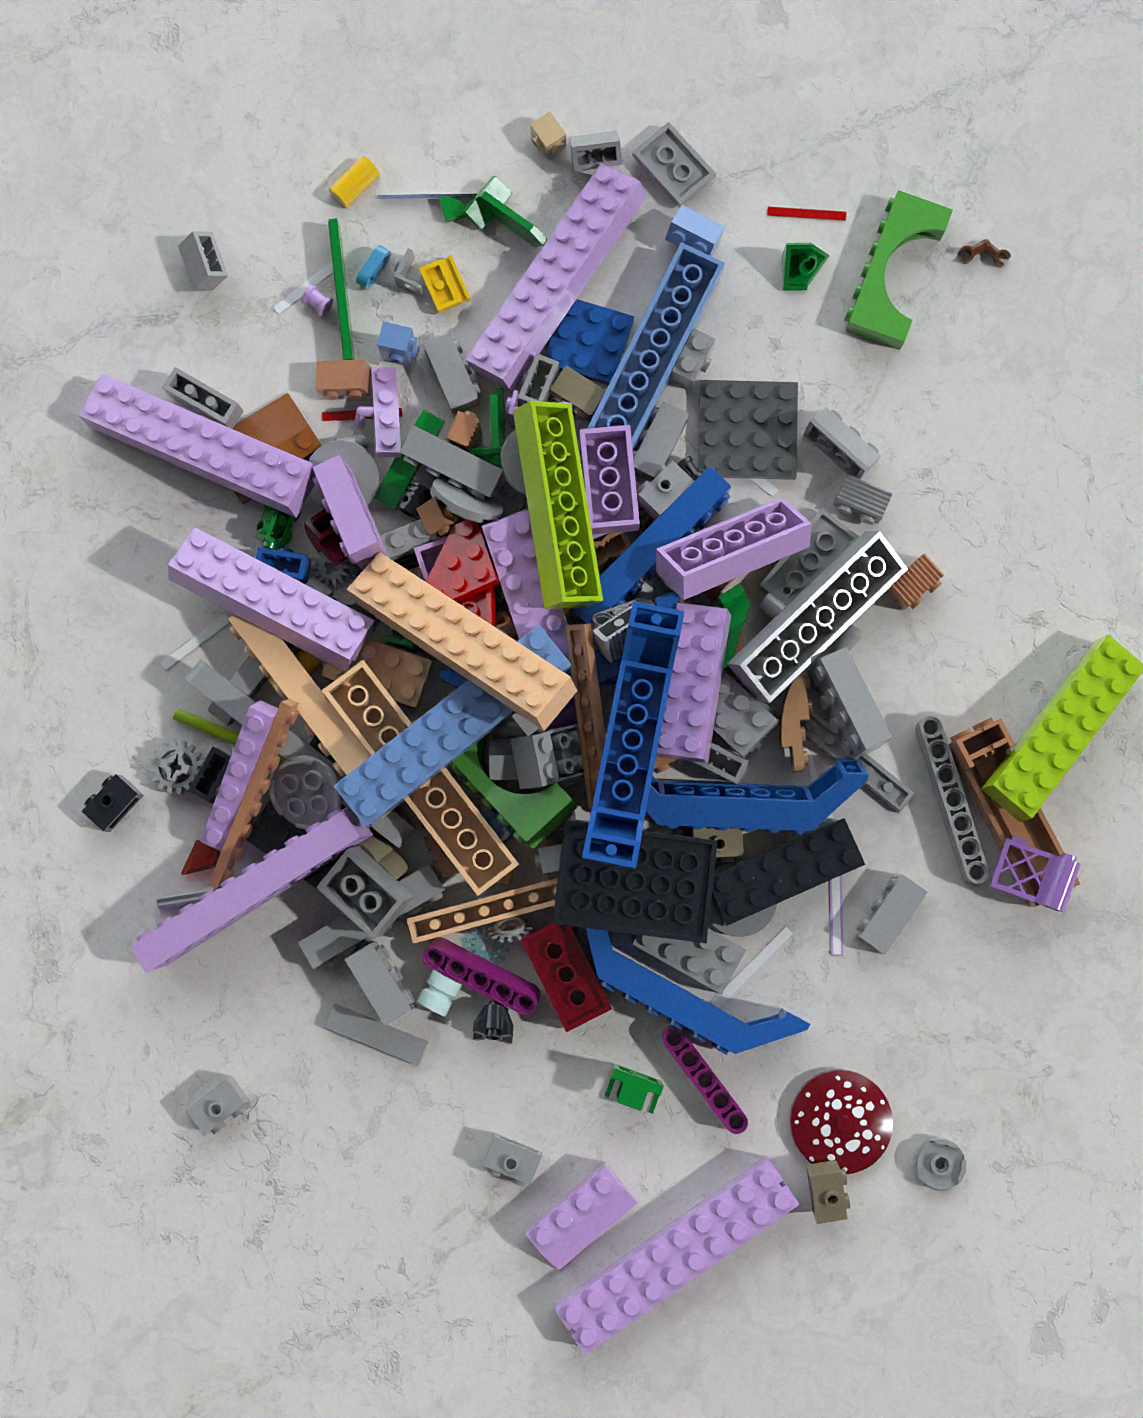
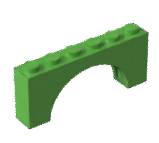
[844,190,953,350]
[449,732,578,849]

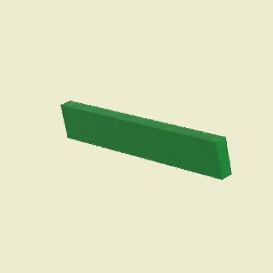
[328,218,355,360]

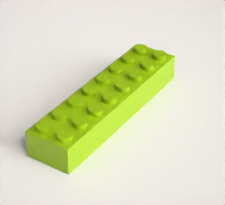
[513,401,603,609]
[981,634,1143,822]

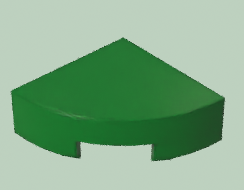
[439,197,466,223]

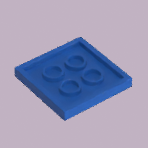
[545,299,634,385]

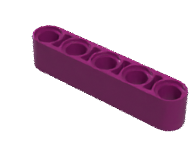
[422,937,541,1015]
[661,1025,748,1134]

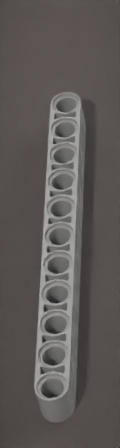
[185,659,416,848]

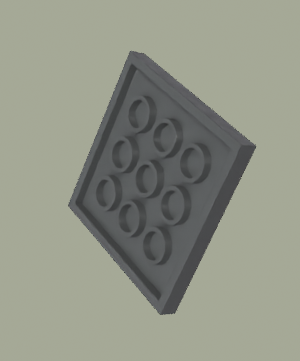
[698,380,798,480]

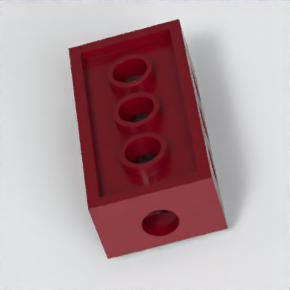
[521,924,612,1032]

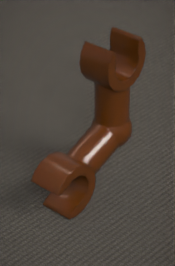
[958,239,1011,268]

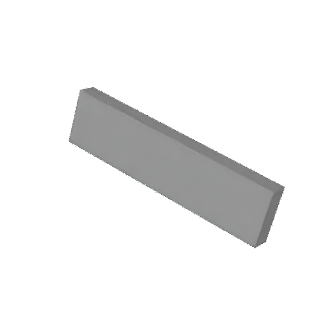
[324,1004,428,1066]

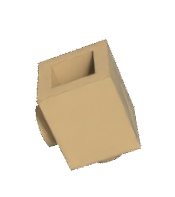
[530,112,566,157]

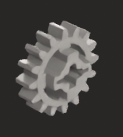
[149,740,203,794]

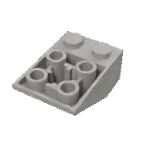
[510,723,584,789]

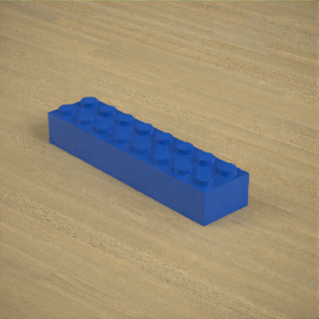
[569,466,732,624]

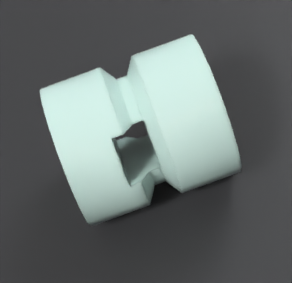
[417,969,462,1016]

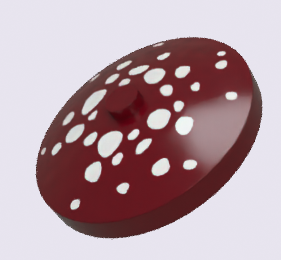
[789,1069,893,1174]

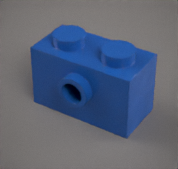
[256,547,312,584]

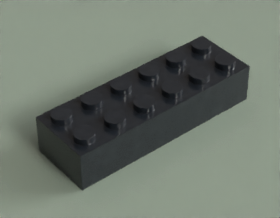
[711,818,866,926]

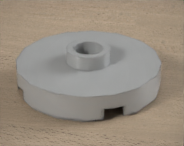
[914,1138,966,1191]

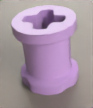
[301,285,333,317]

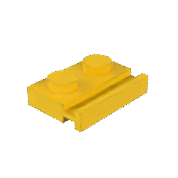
[419,255,471,314]

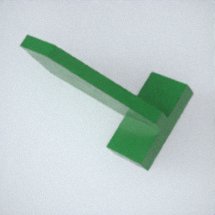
[462,176,547,247]
[470,388,506,470]
[717,583,750,671]

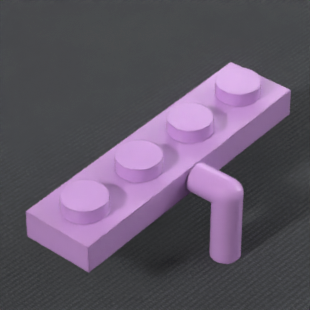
[355,367,401,457]

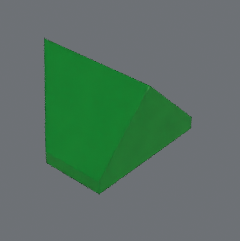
[782,242,830,291]

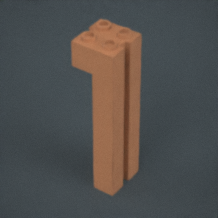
[949,717,1080,907]

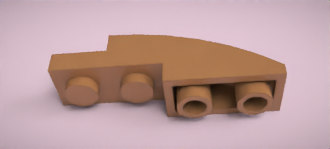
[778,670,813,773]

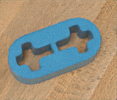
[356,245,391,290]

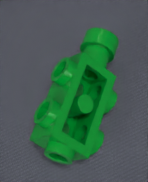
[254,504,301,550]

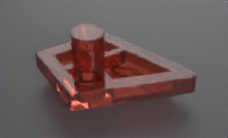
[181,840,221,875]

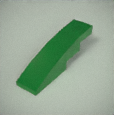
[374,409,446,510]

